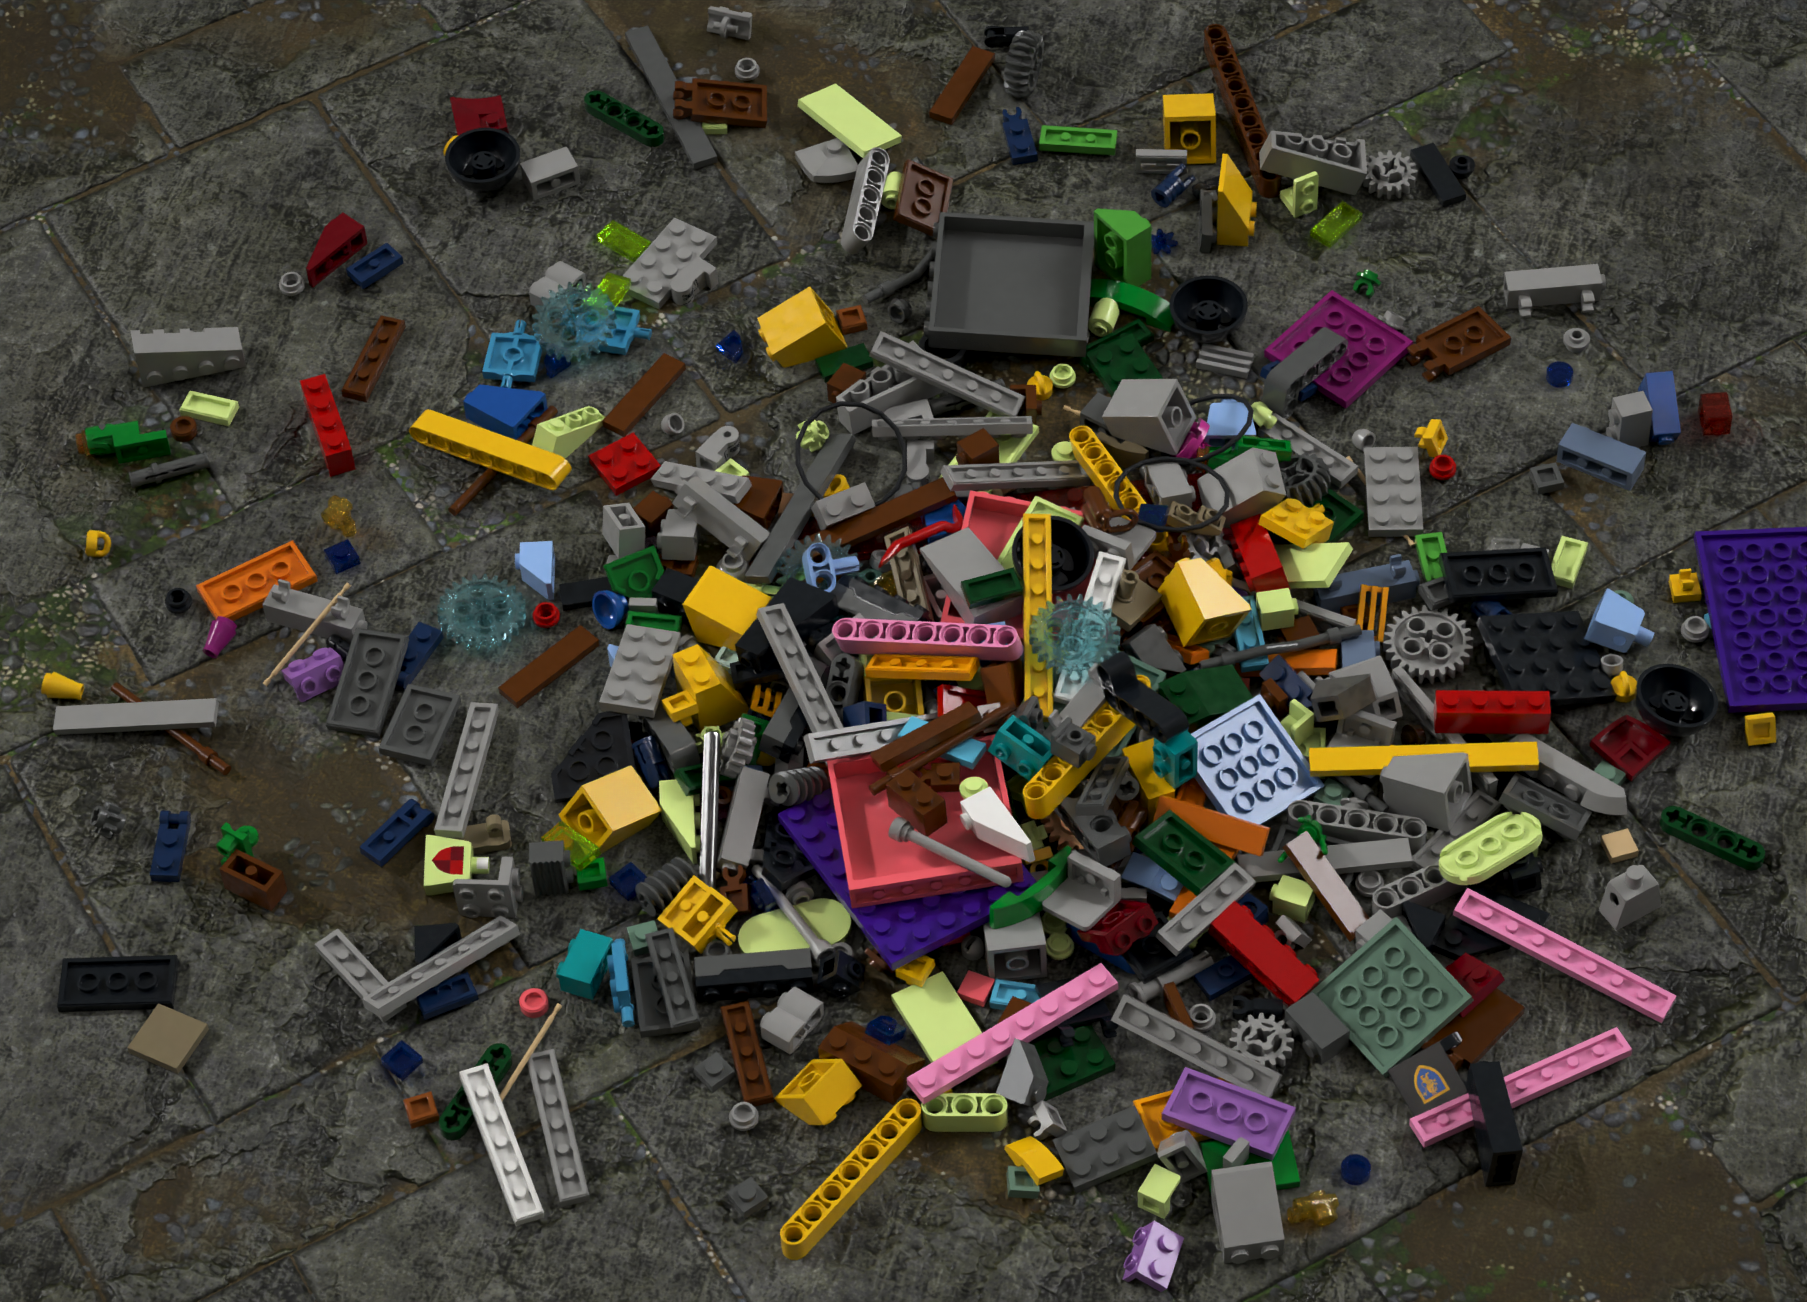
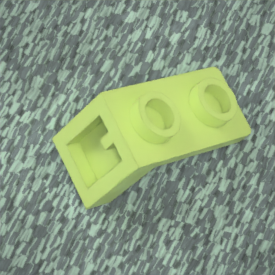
[1280,171,1319,218]

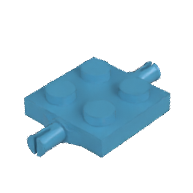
[564,302,652,355]
[482,320,544,388]
[607,938,635,1027]

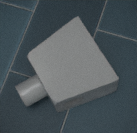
[1599,865,1661,931]

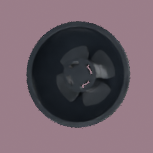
[445,128,520,193]
[1170,276,1248,344]
[1012,516,1094,594]
[1635,664,1718,737]

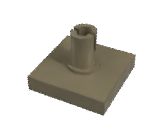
[1109,569,1162,632]

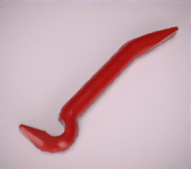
[878,504,964,568]

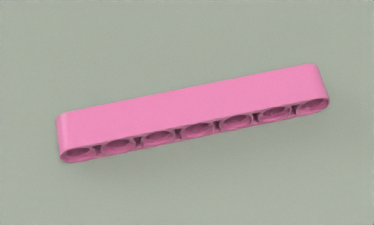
[832,618,1024,661]

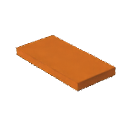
[196,540,318,621]

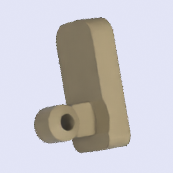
[453,814,512,855]

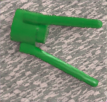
[1278,815,1328,863]

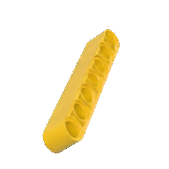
[409,409,572,490]
[1069,426,1168,554]
[1023,675,1152,819]
[780,1098,922,1260]

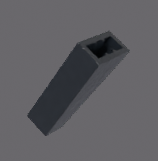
[735,576,840,672]
[1466,1061,1523,1187]

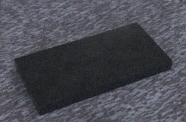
[1438,547,1558,603]
[57,955,179,1012]

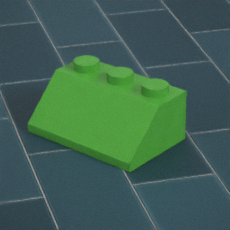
[1094,209,1152,287]

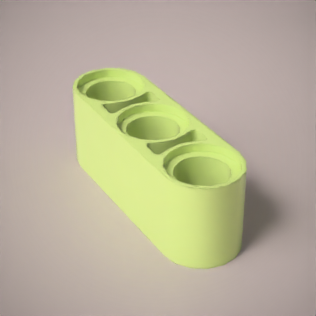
[921,1093,1008,1132]

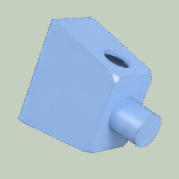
[1205,399,1256,449]
[1584,588,1654,653]

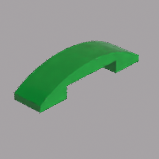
[1089,279,1175,332]
[990,845,1072,929]

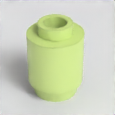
[881,172,902,209]
[1088,298,1119,337]

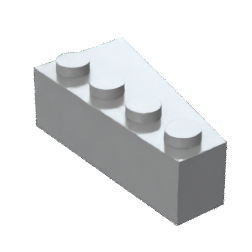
[1259,131,1367,195]
[130,327,246,388]
[836,340,943,435]

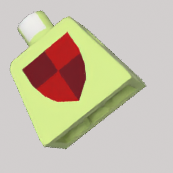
[424,835,489,895]

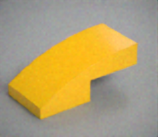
[1005,1136,1064,1186]

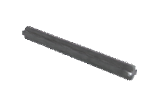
[699,731,720,889]

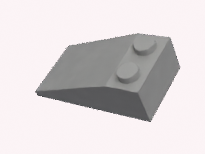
[920,527,1023,624]

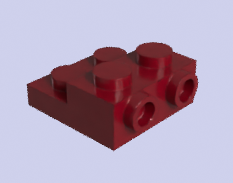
[1077,899,1159,956]

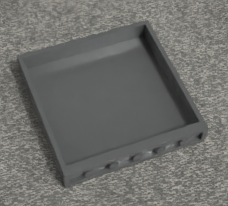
[924,212,1094,358]

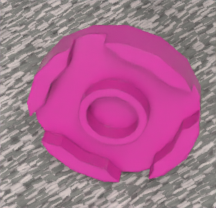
[1170,418,1212,467]

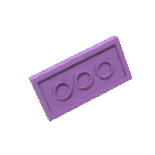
[1162,1067,1296,1161]

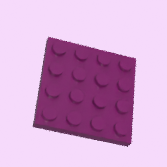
[1264,290,1413,409]

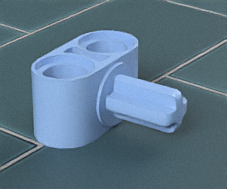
[802,543,859,593]

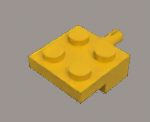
[1258,498,1334,549]
[657,875,738,954]

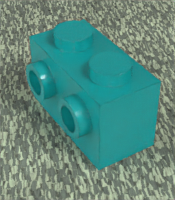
[988,715,1054,781]
[1153,730,1198,789]
[556,929,613,1000]

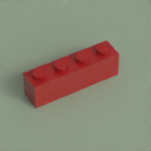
[300,374,356,477]
[1229,514,1290,593]
[1434,690,1551,734]
[1208,900,1320,1008]

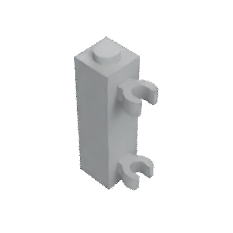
[1503,264,1606,318]
[672,475,770,562]
[262,579,368,645]
[1042,663,1106,742]
[716,766,780,875]

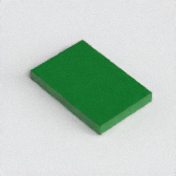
[1200,1131,1300,1197]

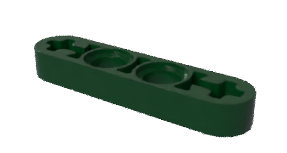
[584,90,665,147]
[1660,806,1765,871]
[439,1043,513,1141]

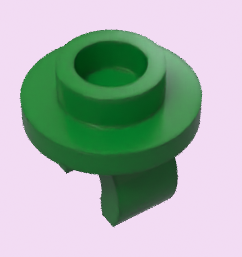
[1353,269,1381,298]

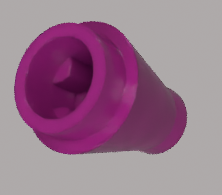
[202,616,237,658]

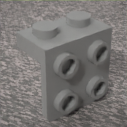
[1082,517,1156,570]
[1327,710,1397,778]
[1042,850,1121,931]
[453,857,524,918]

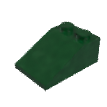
[1158,664,1253,734]

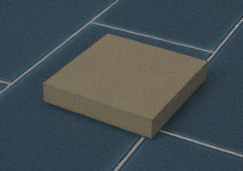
[127,1003,209,1074]

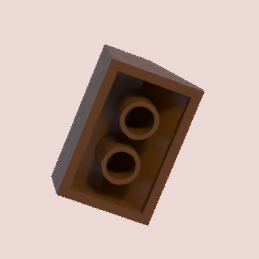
[818,1021,926,1105]

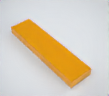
[865,654,980,681]

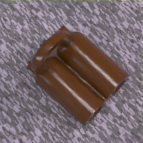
[1081,486,1139,534]

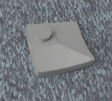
[795,138,858,183]

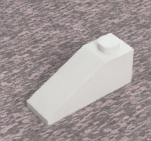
[960,787,1035,863]

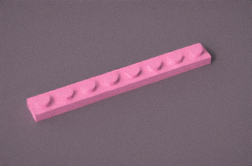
[1453,888,1676,1023]
[907,963,1118,1104]
[1409,1027,1632,1148]

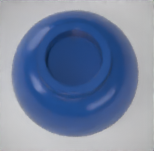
[592,590,629,629]

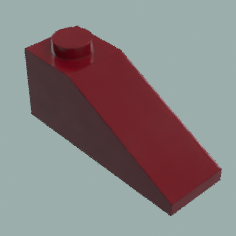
[306,212,368,288]

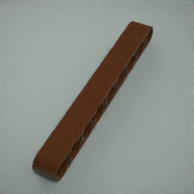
[1204,24,1282,198]

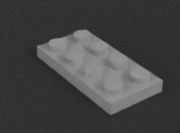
[616,218,717,309]
[1364,447,1423,537]
[599,624,681,718]

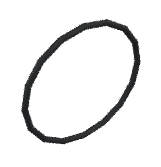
[1145,394,1254,466]
[795,401,907,506]
[1113,456,1230,533]

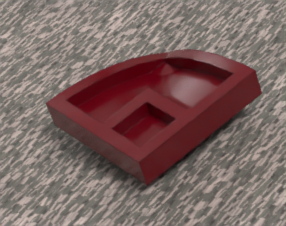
[450,95,509,135]
[1589,715,1671,782]
[1445,953,1505,1018]

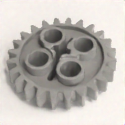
[1383,605,1473,684]

